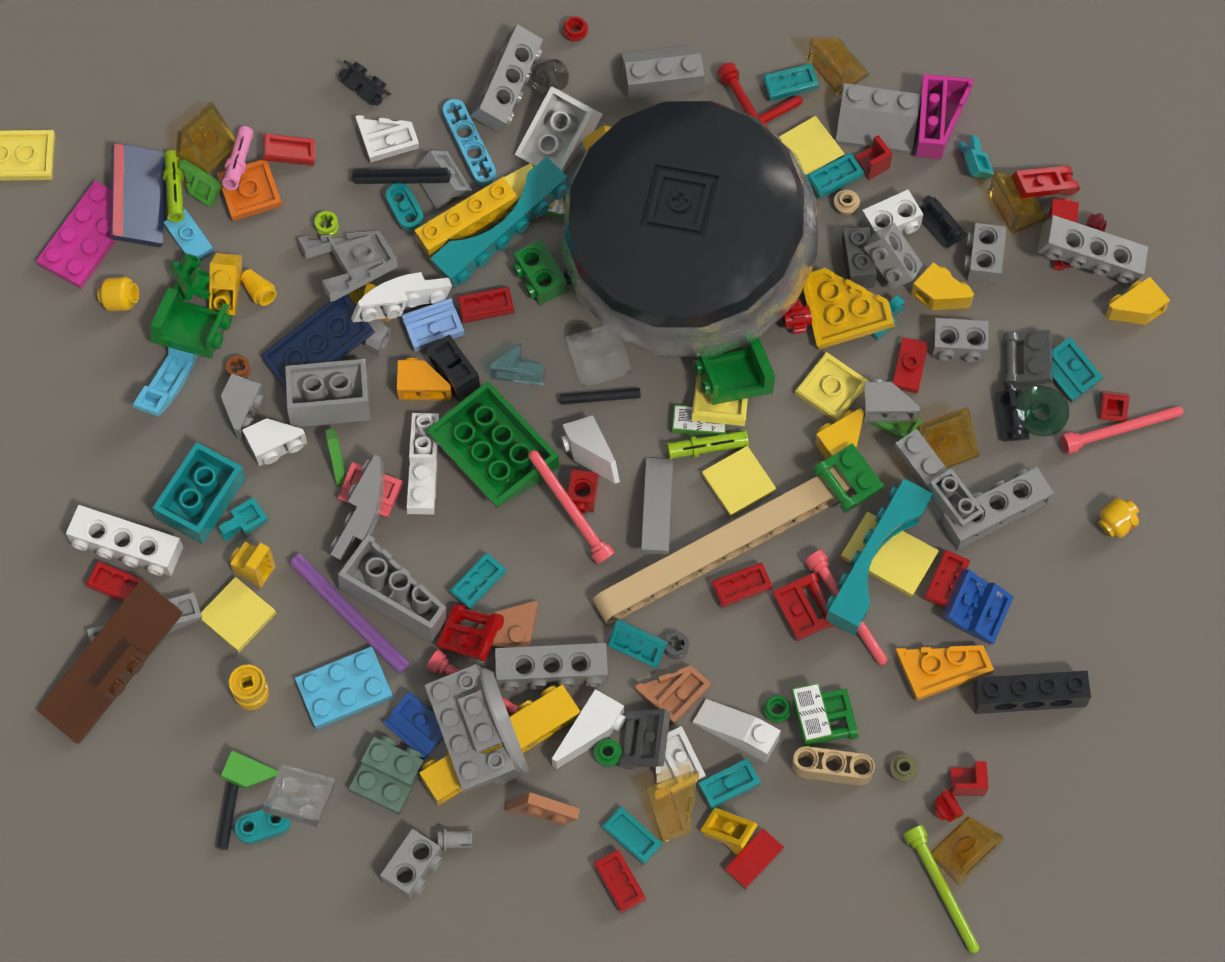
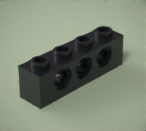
[972,670,1091,714]

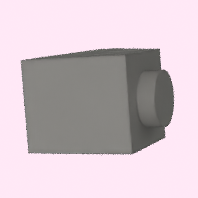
[862,379,920,422]

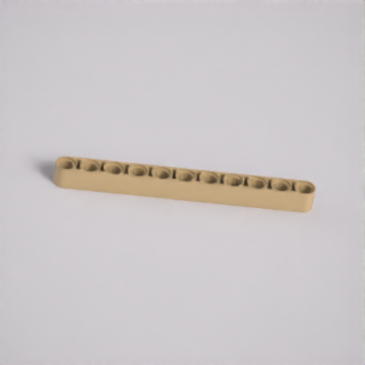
[592,467,854,624]

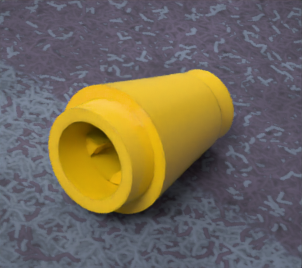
[240,269,277,306]

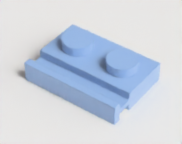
[401,298,465,352]

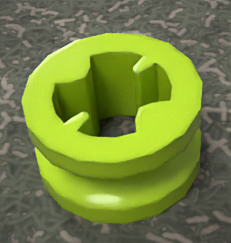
[315,211,339,237]

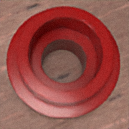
[563,16,588,41]

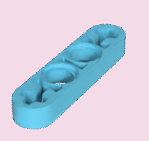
[443,99,496,188]

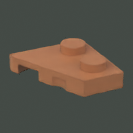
[477,601,538,649]
[635,665,712,725]
[505,792,580,826]

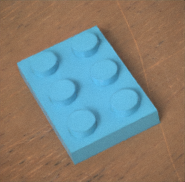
[295,647,393,730]

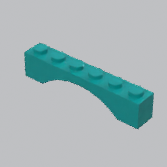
[430,156,569,289]
[825,478,933,636]

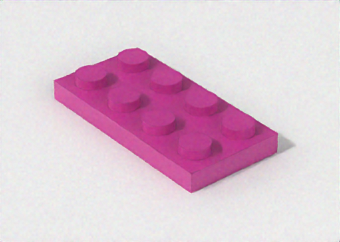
[36,181,116,289]

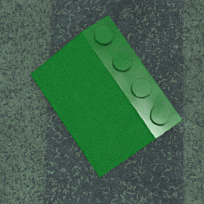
[426,381,559,508]

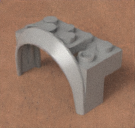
[425,664,529,792]

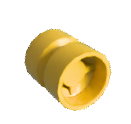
[229,664,269,711]

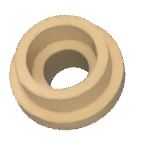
[834,190,860,215]

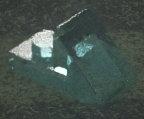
[490,344,545,386]

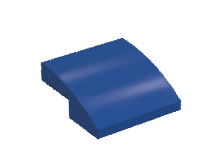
[942,569,1014,644]

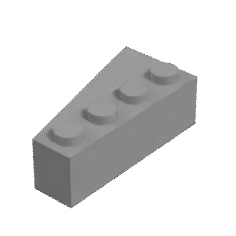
[338,533,446,642]

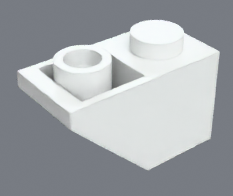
[243,418,308,466]

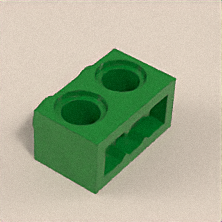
[512,239,567,306]

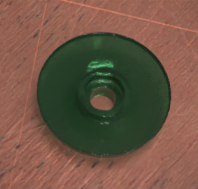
[1016,386,1069,436]

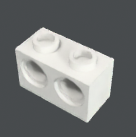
[860,190,923,236]

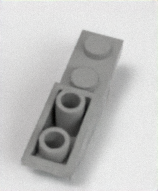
[893,429,984,527]
[330,454,385,563]

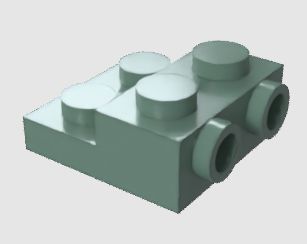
[349,736,425,815]

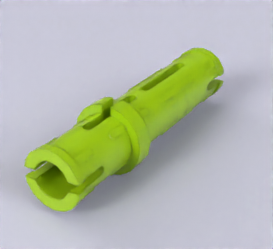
[163,150,184,223]
[666,430,749,460]

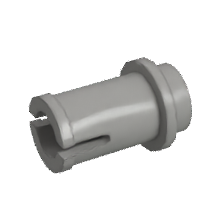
[438,828,472,851]

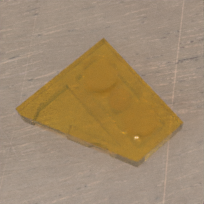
[645,770,699,842]

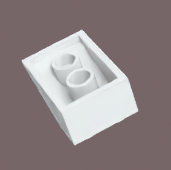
[515,86,603,173]

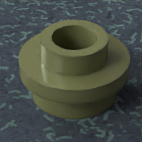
[890,754,918,782]

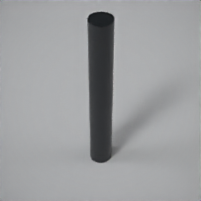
[560,388,641,405]
[217,782,239,850]

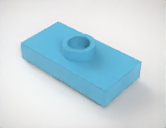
[163,209,214,260]

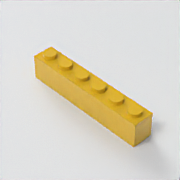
[419,684,581,806]

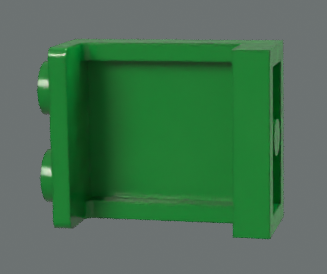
[150,287,232,359]
[693,337,775,405]

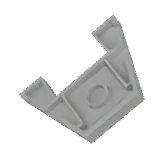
[298,231,398,302]

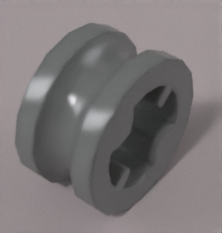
[665,632,689,659]

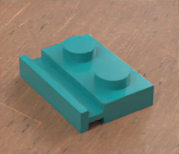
[1052,337,1104,402]

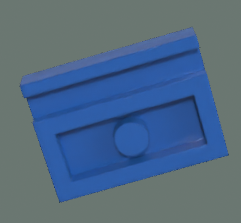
[383,692,444,759]

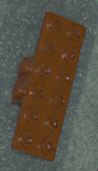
[38,580,183,744]

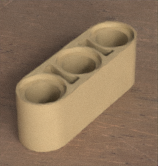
[792,746,875,786]

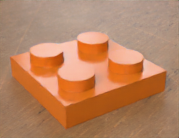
[217,159,282,222]

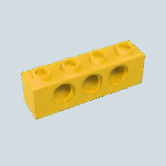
[415,177,518,261]

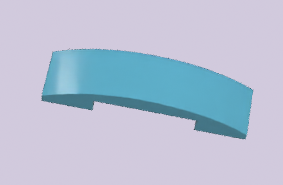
[133,347,198,417]

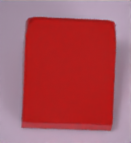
[1099,391,1130,422]

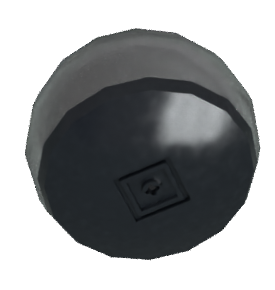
[560,101,819,357]

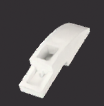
[351,272,452,322]
[407,413,439,515]

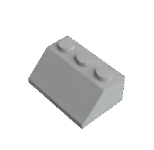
[621,44,705,100]
[835,83,921,154]
[285,359,371,427]

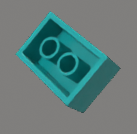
[152,442,246,544]

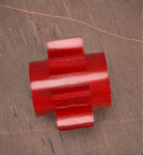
[782,300,812,335]

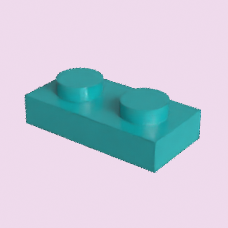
[698,758,761,810]

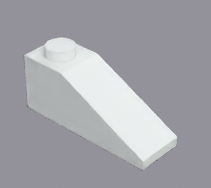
[561,415,620,483]
[552,689,626,769]
[693,699,781,763]

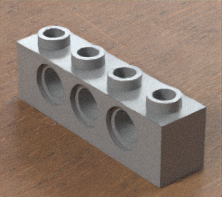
[470,24,543,131]
[1037,215,1148,284]
[941,467,1054,550]
[495,643,608,691]

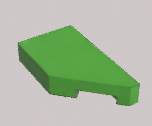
[179,159,222,207]
[325,428,346,485]
[219,751,279,789]

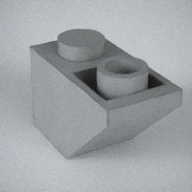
[221,374,265,440]

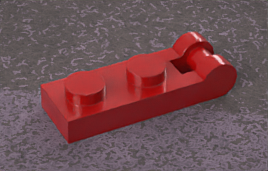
[1011,166,1080,198]

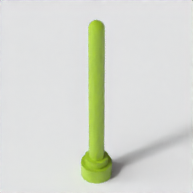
[903,825,979,954]

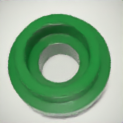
[763,695,791,723]
[594,739,622,767]

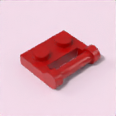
[772,573,835,642]
[436,604,504,661]

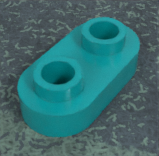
[386,183,424,232]
[235,806,291,845]

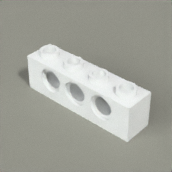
[66,505,183,576]

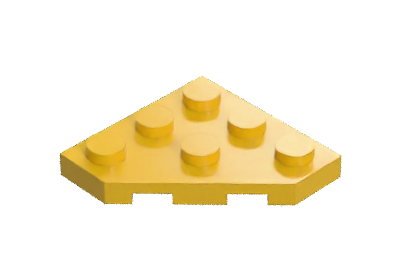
[802,268,895,350]

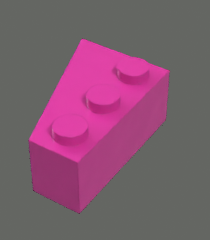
[916,74,975,159]

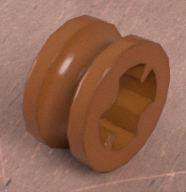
[225,355,251,379]

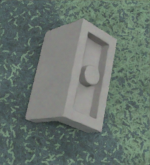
[415,150,472,209]

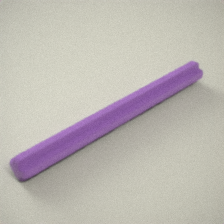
[290,554,409,674]

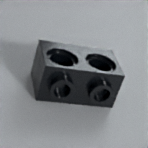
[427,334,480,401]

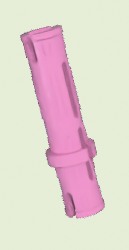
[222,126,254,190]

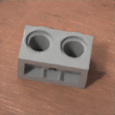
[864,223,923,290]
[963,223,1006,285]
[932,318,989,363]
[380,829,443,900]

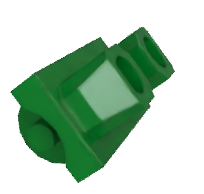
[169,254,211,301]

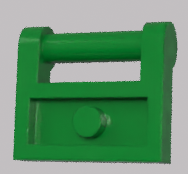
[813,443,884,513]
[792,688,858,747]

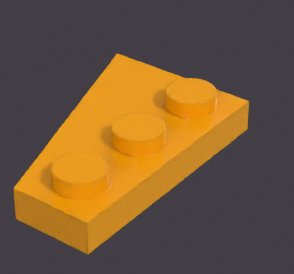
[895,645,994,701]

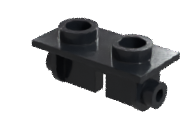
[338,60,391,106]
[919,195,967,249]
[995,384,1030,442]

